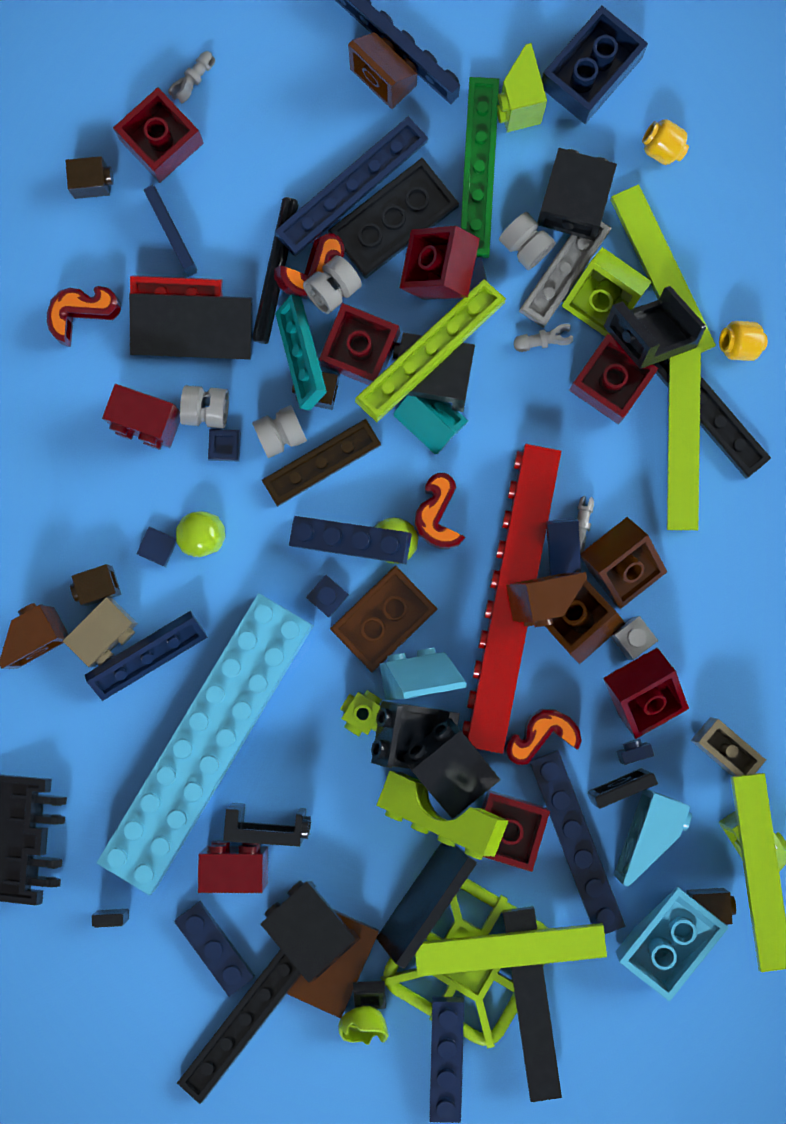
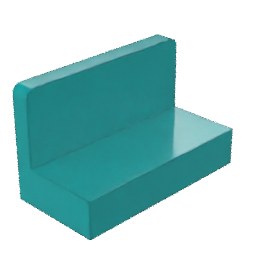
[393,395,468,454]

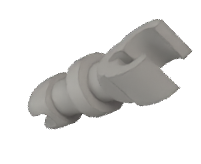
[168,51,215,103]
[514,324,573,352]
[577,496,594,553]

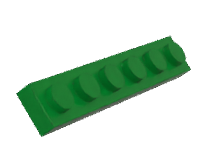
[460,77,499,258]

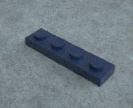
[289,516,412,564]
[85,611,208,701]
[429,997,464,1123]

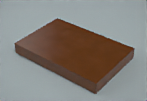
[330,565,438,672]
[287,909,379,1018]

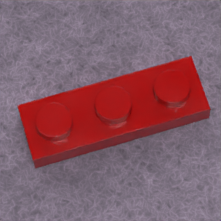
[130,275,223,296]

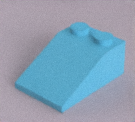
[379,648,467,700]
[614,789,692,887]
[615,886,729,1002]

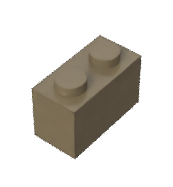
[63,597,138,667]
[691,717,766,777]

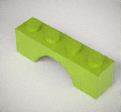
[376,771,508,860]

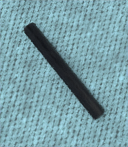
[252,197,299,344]

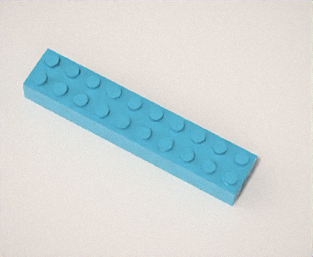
[97,593,313,896]

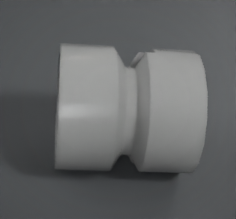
[499,212,556,270]
[303,255,362,314]
[180,385,229,429]
[252,405,307,458]

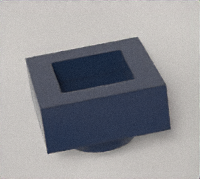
[306,575,349,618]
[616,739,654,765]

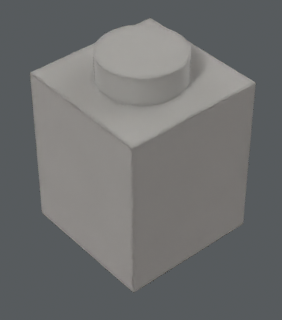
[611,616,658,660]

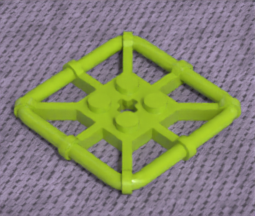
[381,878,549,1049]

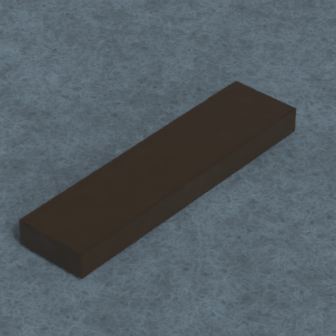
[262,419,381,507]

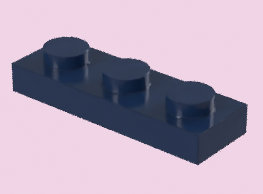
[174,901,255,997]

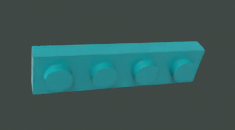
[275,294,327,411]

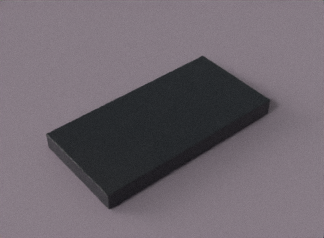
[328,158,459,279]
[129,293,252,360]
[376,843,477,969]

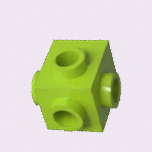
[340,690,382,737]

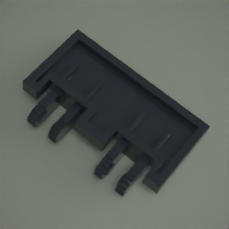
[0,774,67,905]

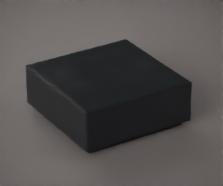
[92,909,129,928]
[353,981,386,1009]

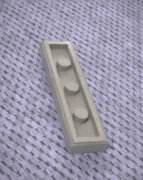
[519,221,612,328]

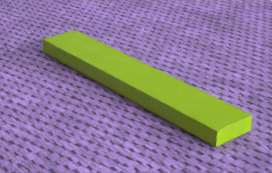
[610,184,716,353]
[355,279,506,422]
[667,347,701,531]
[731,773,786,972]
[415,923,607,977]

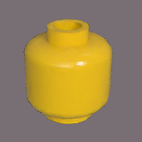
[642,119,689,165]
[719,321,768,361]

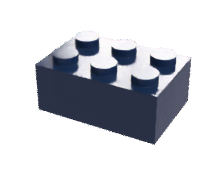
[541,5,648,124]

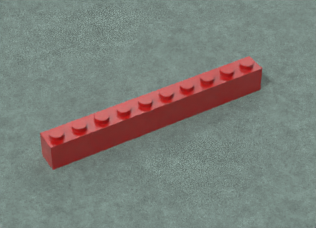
[462,444,562,754]

